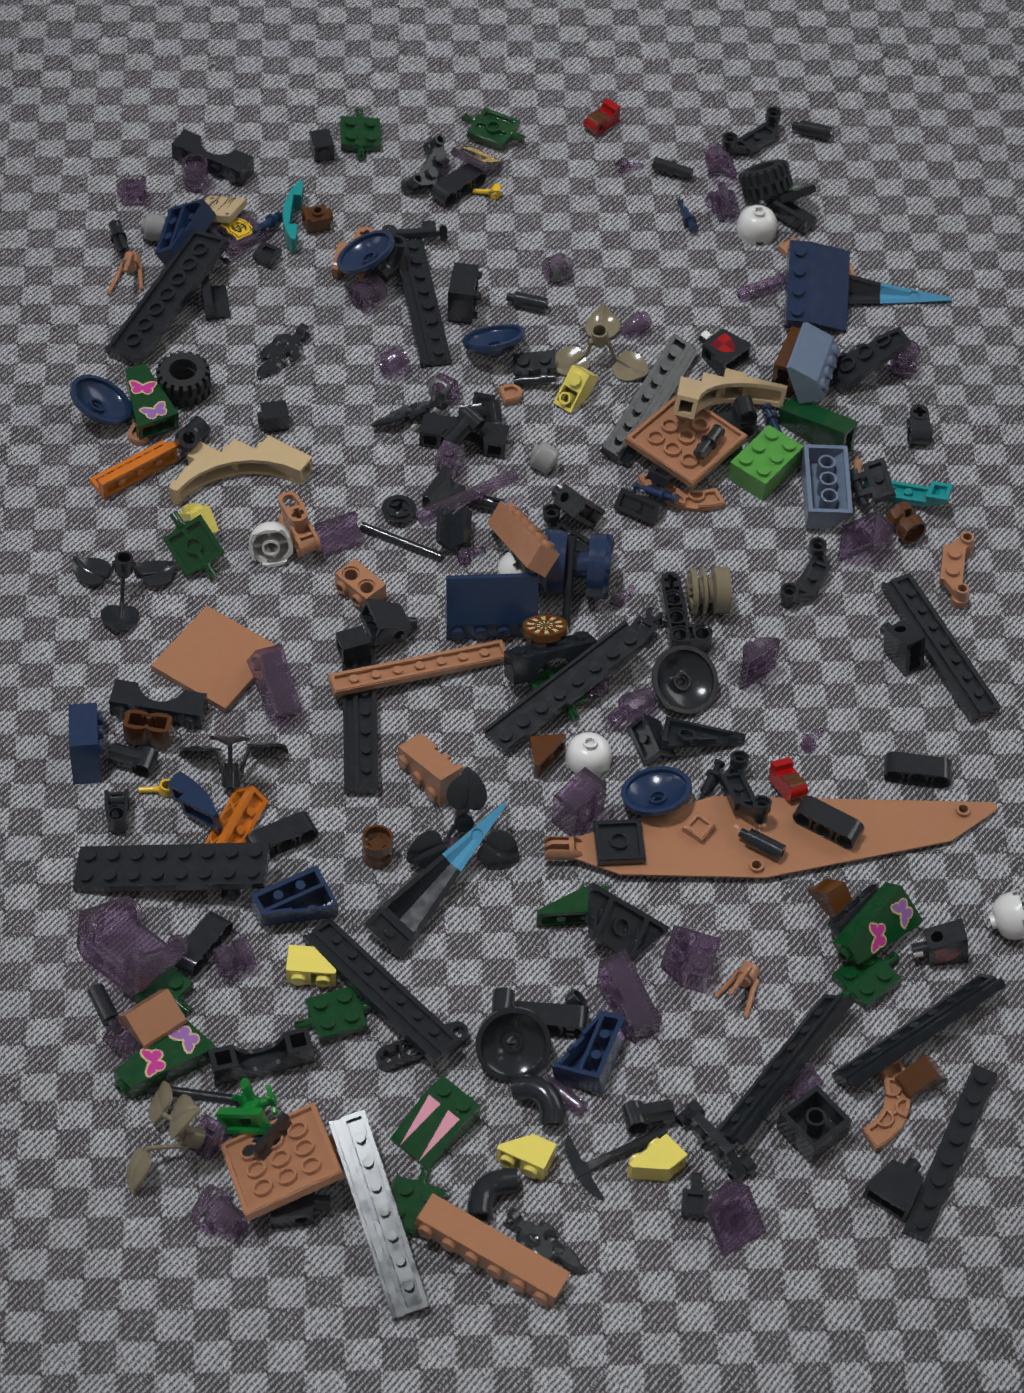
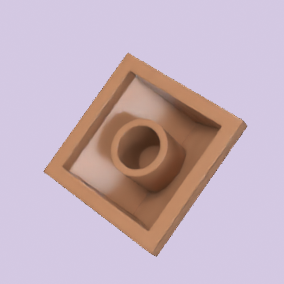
[117,989,187,1049]

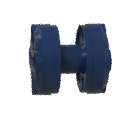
[540,529,613,600]

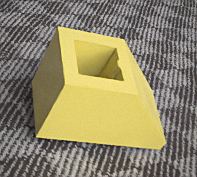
[553,365,599,413]
[178,503,219,533]
[286,945,336,987]
[627,1133,688,1181]
[496,1134,557,1181]

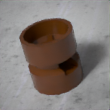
[886,502,927,544]
[362,825,393,869]

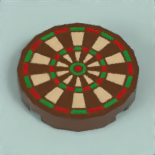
[522,614,568,644]

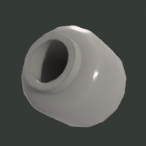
[140,213,166,241]
[528,442,561,474]

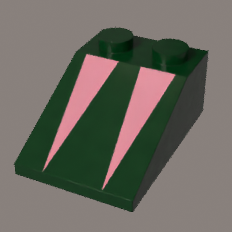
[390,1075,481,1170]

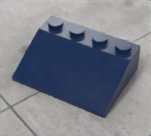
[783,240,850,332]
[445,573,539,640]

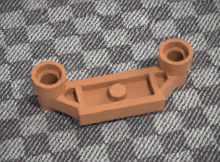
[939,531,974,609]

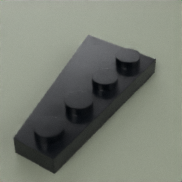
[832,327,913,394]

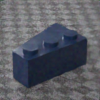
[155,198,216,266]
[68,702,104,785]
[250,865,339,927]
[552,1010,628,1094]

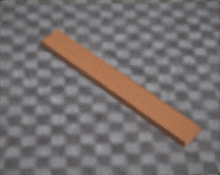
[327,639,506,697]

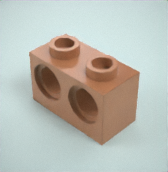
[335,559,386,609]

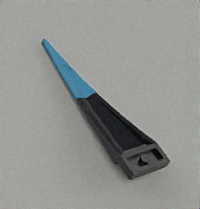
[848,274,952,306]
[363,803,506,959]

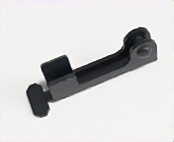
[382,221,448,242]

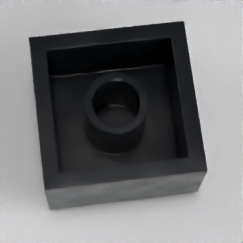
[776,1085,852,1163]

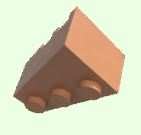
[397,733,464,807]

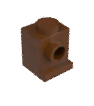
[301,204,333,235]

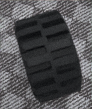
[738,159,793,201]
[156,351,211,408]

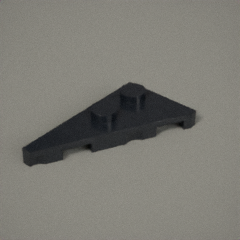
[660,717,746,749]

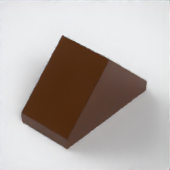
[529,733,566,780]
[808,878,852,919]
[895,1054,948,1099]

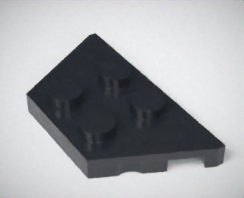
[588,883,669,961]

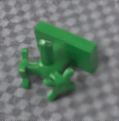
[216,1078,278,1135]

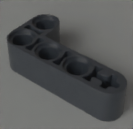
[715,395,758,438]
[659,572,713,653]
[491,987,589,1038]

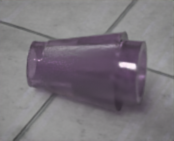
[620,311,652,338]

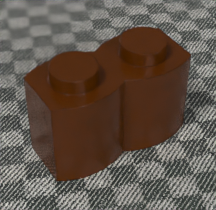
[123,710,174,749]

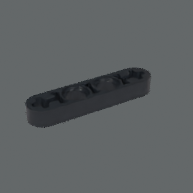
[376,1021,468,1072]

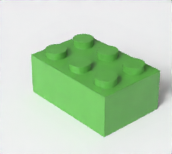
[728,425,803,501]

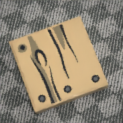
[205,195,248,224]

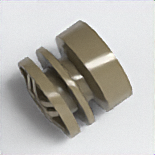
[685,566,732,615]

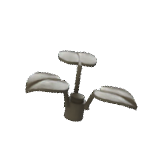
[556,304,649,382]
[127,1081,205,1196]

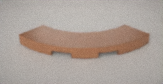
[638,473,726,512]
[861,1058,911,1153]

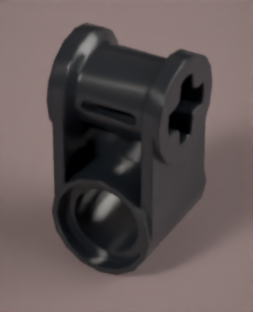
[906,404,932,445]
[104,789,130,835]

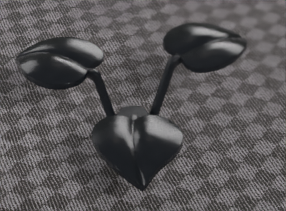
[72,551,177,632]
[179,735,288,787]
[406,767,520,869]

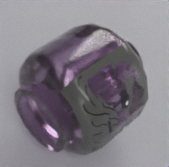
[541,253,574,283]
[427,373,460,404]

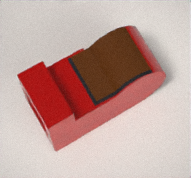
[583,98,621,136]
[768,757,808,801]

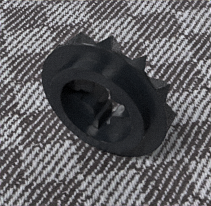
[381,495,417,525]

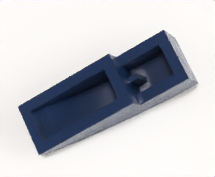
[167,771,222,832]

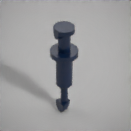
[677,199,699,234]
[252,211,283,234]
[761,403,782,432]
[633,483,680,505]

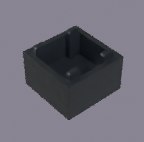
[447,262,482,325]

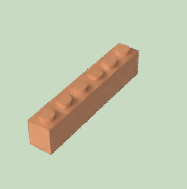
[487,501,560,577]
[414,1193,570,1308]

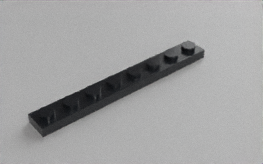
[902,1064,998,1244]

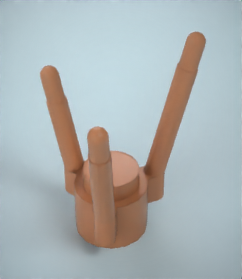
[107,251,144,295]
[714,961,760,1019]

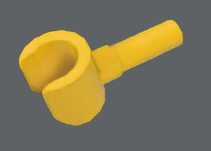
[473,183,503,200]
[139,779,171,798]

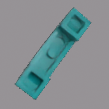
[283,180,304,254]
[863,474,954,507]

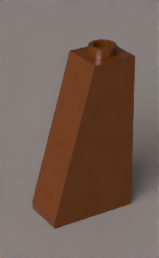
[772,326,801,399]

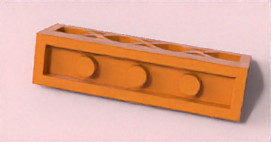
[89,440,178,499]
[204,785,268,844]

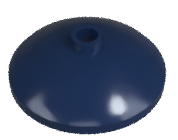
[337,230,395,275]
[462,324,526,358]
[70,375,131,425]
[621,766,692,817]

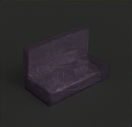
[314,511,365,557]

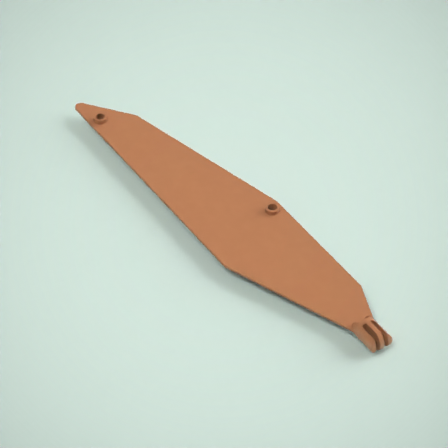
[544,796,997,879]

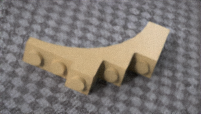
[672,368,787,420]
[169,435,313,505]

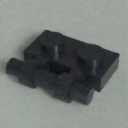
[513,350,557,387]
[849,457,896,509]

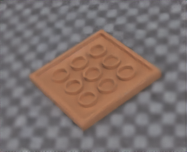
[625,395,748,488]
[151,606,281,713]
[220,1102,345,1221]

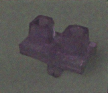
[704,181,740,222]

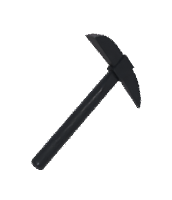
[564,1127,668,1200]

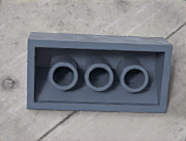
[786,322,840,404]
[801,444,853,529]

